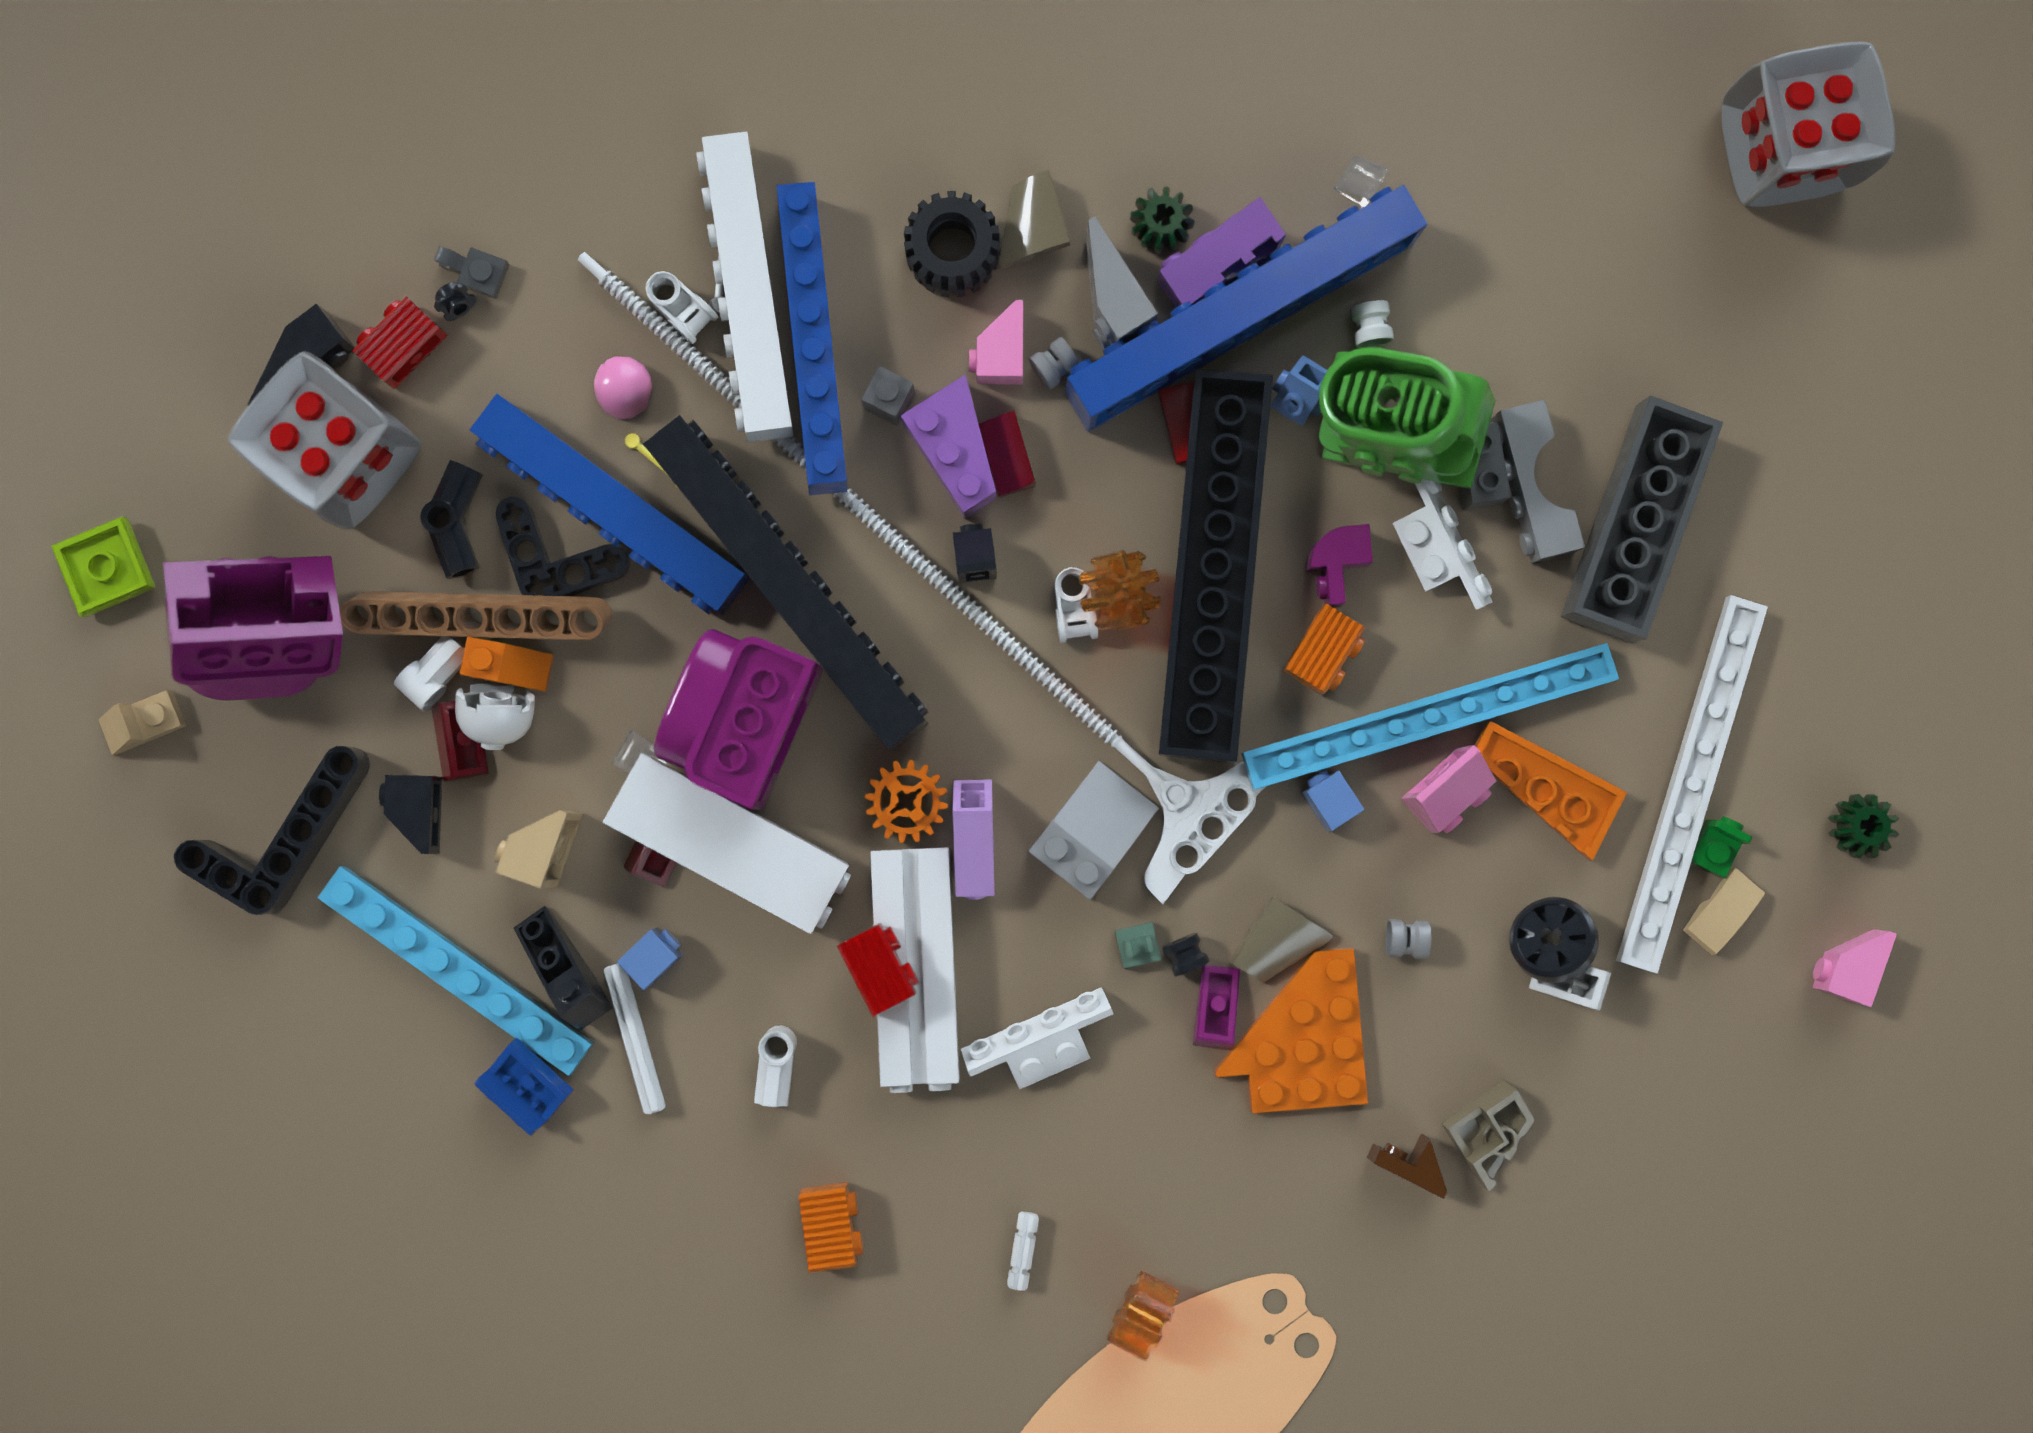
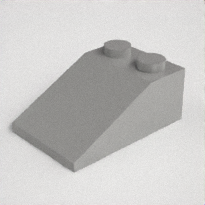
[1085,216,1158,350]
[1028,761,1159,900]

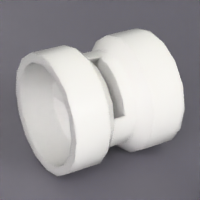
[1351,300,1394,348]

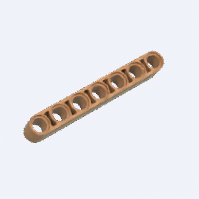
[339,591,613,640]

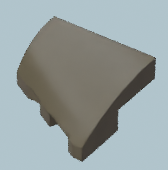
[999,170,1071,270]
[1230,897,1333,983]
[1441,1080,1535,1191]

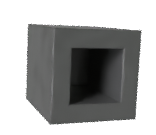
[861,366,915,426]

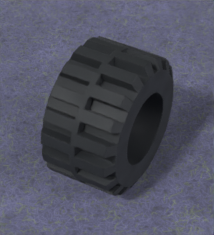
[904,191,1000,297]

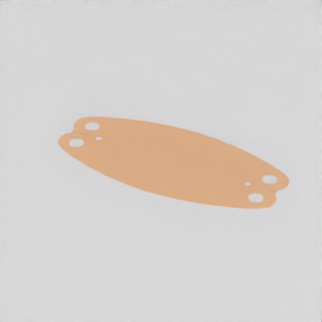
[1021,1273,1337,1433]

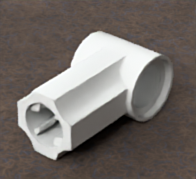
[394,636,465,711]
[754,1025,797,1107]

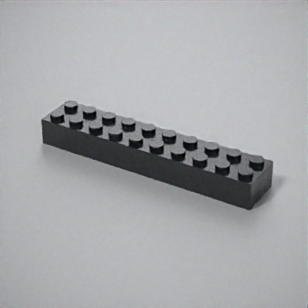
[1159,369,1273,763]
[643,415,929,753]

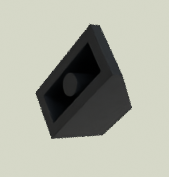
[953,523,997,583]
[379,775,443,854]

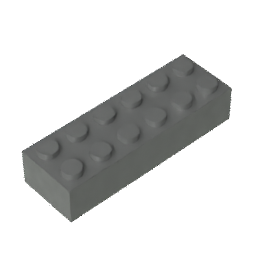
[1561,395,1723,643]

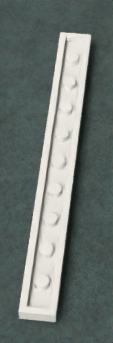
[1616,595,1768,974]

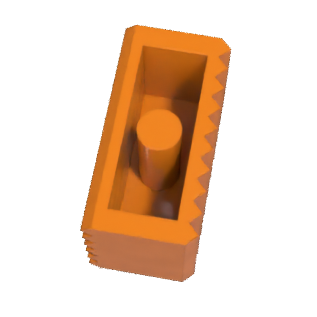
[1282,604,1366,695]
[799,1182,864,1273]

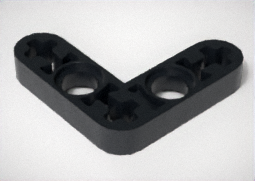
[495,497,630,596]

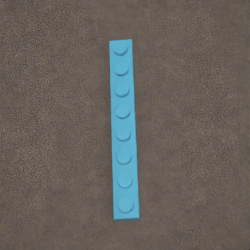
[317,866,594,1076]

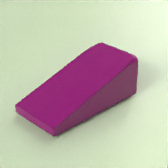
[1193,965,1241,1050]

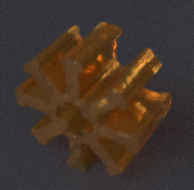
[1079,550,1161,630]
[1107,1270,1179,1361]

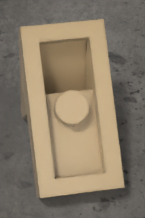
[98,690,187,755]

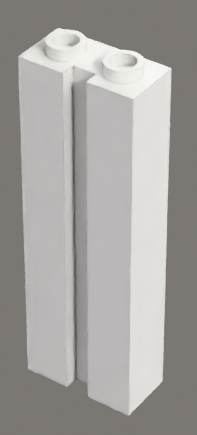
[602,752,851,934]
[871,847,960,1093]

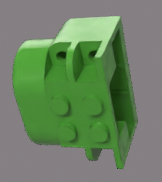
[1319,347,1496,489]

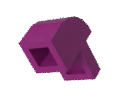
[1306,524,1373,608]

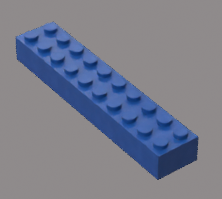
[1065,185,1428,432]

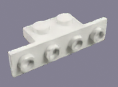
[1393,479,1492,610]
[961,987,1114,1089]

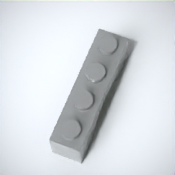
[1491,400,1585,564]

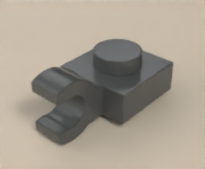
[434,246,509,299]

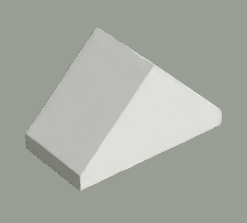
[1529,966,1611,1011]

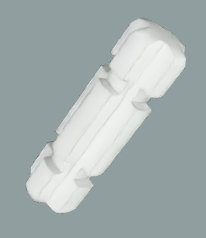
[1007,1212,1039,1291]

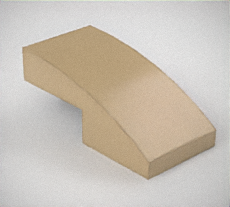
[1683,868,1765,956]

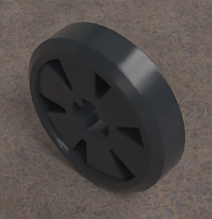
[1509,897,1599,983]

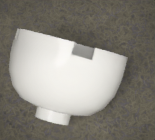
[455,683,535,750]

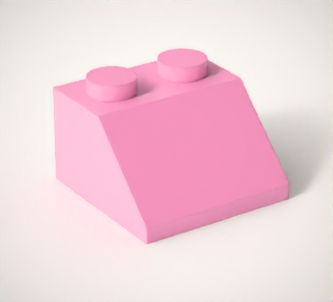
[1400,745,1497,834]

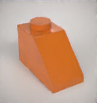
[459,636,554,692]

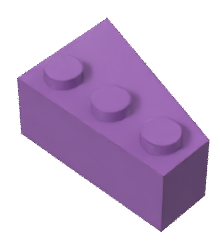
[1157,197,1286,308]
[901,374,996,519]

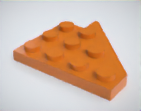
[1214,948,1368,1114]

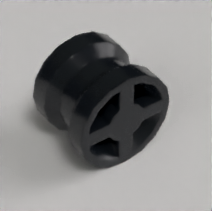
[1162,932,1210,976]

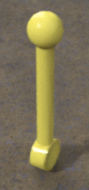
[625,433,679,489]

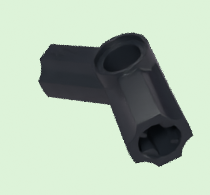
[420,460,483,579]

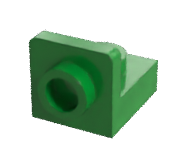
[1691,816,1753,878]

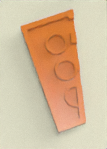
[1475,721,1627,861]

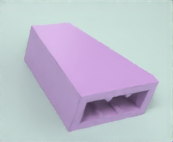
[953,779,995,900]

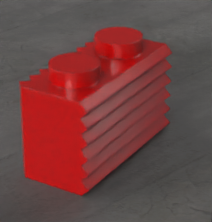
[352,296,447,389]
[837,923,919,1017]

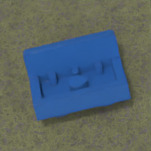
[474,1038,574,1135]

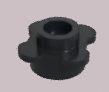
[434,282,477,321]

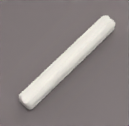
[603,963,666,1114]

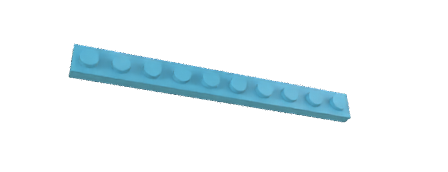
[1241,643,1619,791]

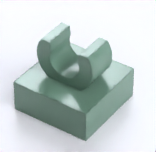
[1114,922,1161,969]

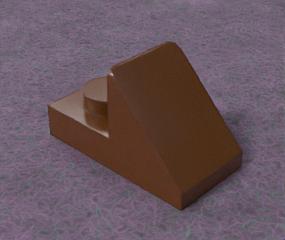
[1367,1134,1447,1199]

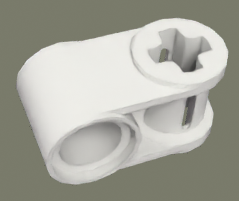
[646,271,719,345]
[1054,567,1098,643]

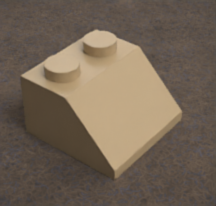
[494,810,583,888]

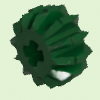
[1130,186,1195,254]
[1828,794,1900,858]

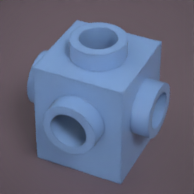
[1270,355,1327,426]

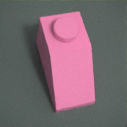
[969,300,1023,384]
[1812,929,1897,1007]

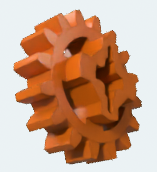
[865,760,949,843]

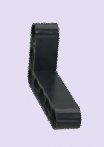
[174,746,370,915]

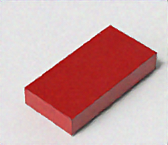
[1158,381,1194,465]

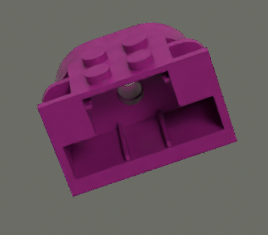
[163,556,343,701]
[654,629,824,810]

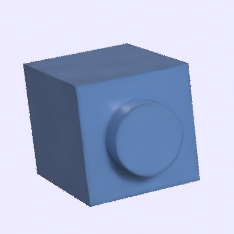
[1301,769,1365,831]
[617,927,684,990]

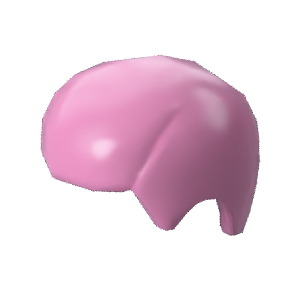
[594,356,652,419]

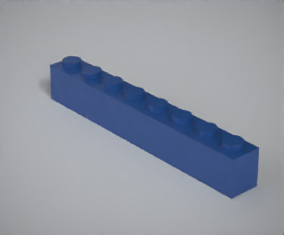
[776,182,848,495]
[469,393,749,615]

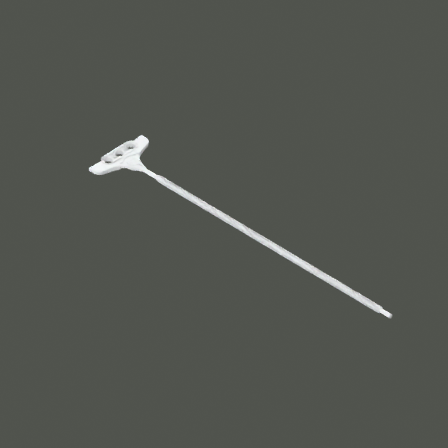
[578,252,1265,904]

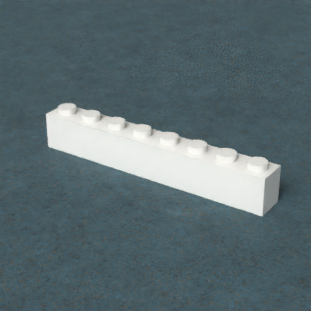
[696,131,793,443]

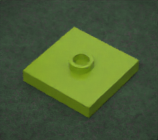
[51,516,156,618]

